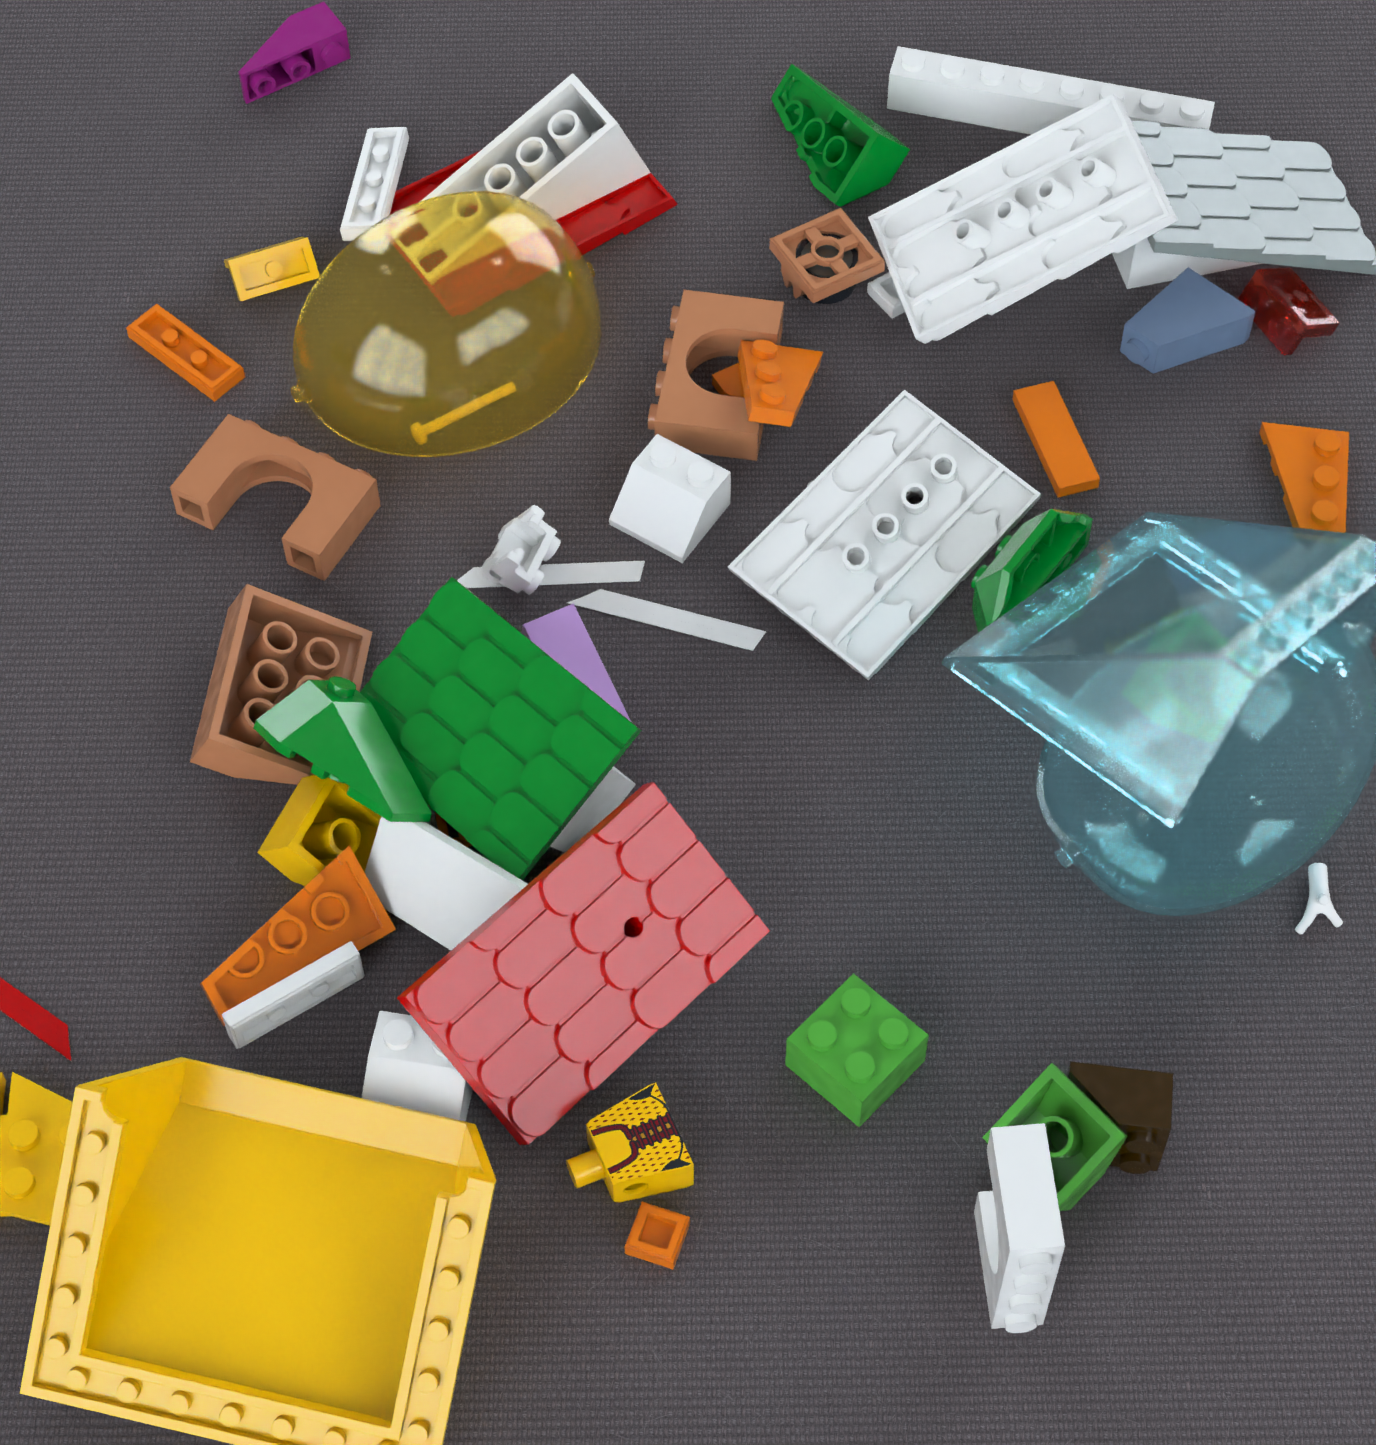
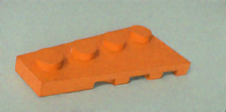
[200,846,396,1027]

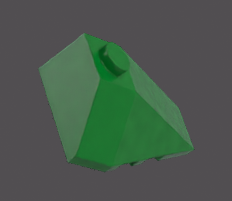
[771,64,910,207]
[253,676,432,822]

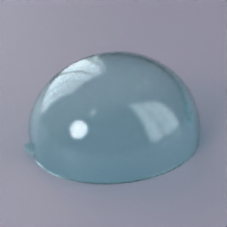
[1036,599,1376,916]

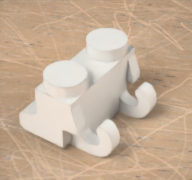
[481,505,561,595]

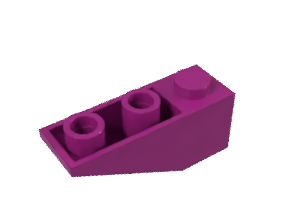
[238,1,351,104]

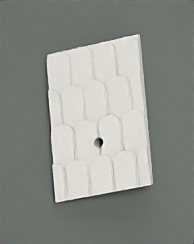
[868,94,1178,344]
[728,390,1041,681]

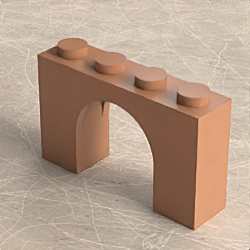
[648,290,784,461]
[170,414,381,581]

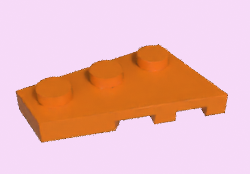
[737,340,823,427]

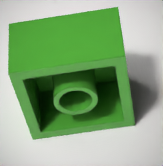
[785,973,929,1127]

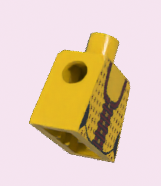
[566,1083,694,1203]

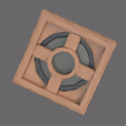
[769,208,885,304]

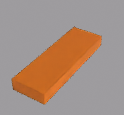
[126,304,245,402]
[1012,381,1100,498]

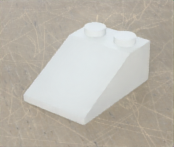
[362,1011,473,1121]

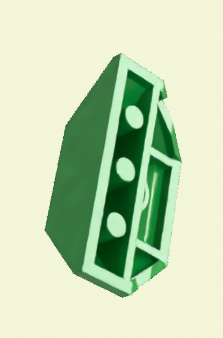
[971,509,1093,664]

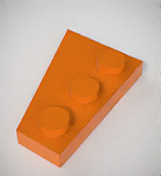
[1259,422,1349,546]

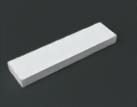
[340,127,409,241]

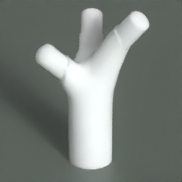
[1295,863,1343,934]

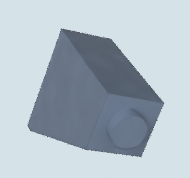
[1120,267,1256,374]

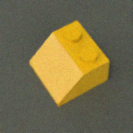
[257,775,381,886]

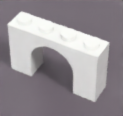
[974,1123,1065,1333]

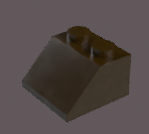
[1067,1061,1174,1174]

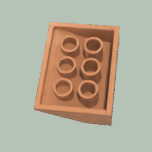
[190,584,372,785]

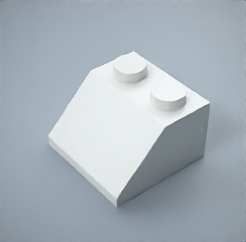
[609,434,731,563]

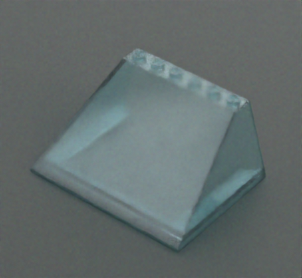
[942,512,1376,829]

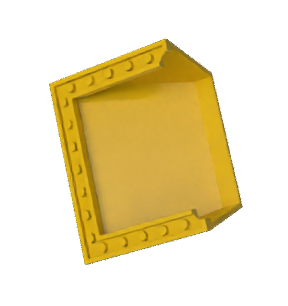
[19,1057,496,1445]

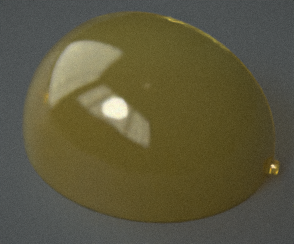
[290,191,601,457]

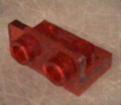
[1238,267,1340,356]

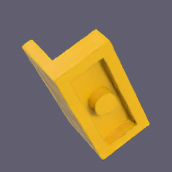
[224,237,320,301]

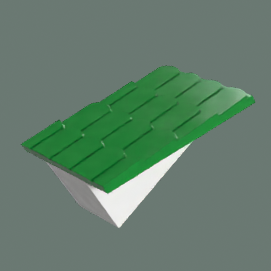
[360,577,642,881]

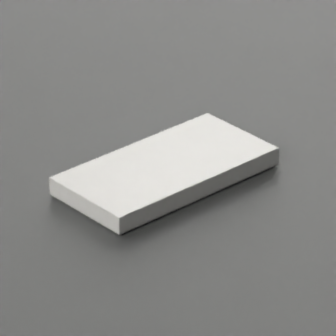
[365,816,528,950]

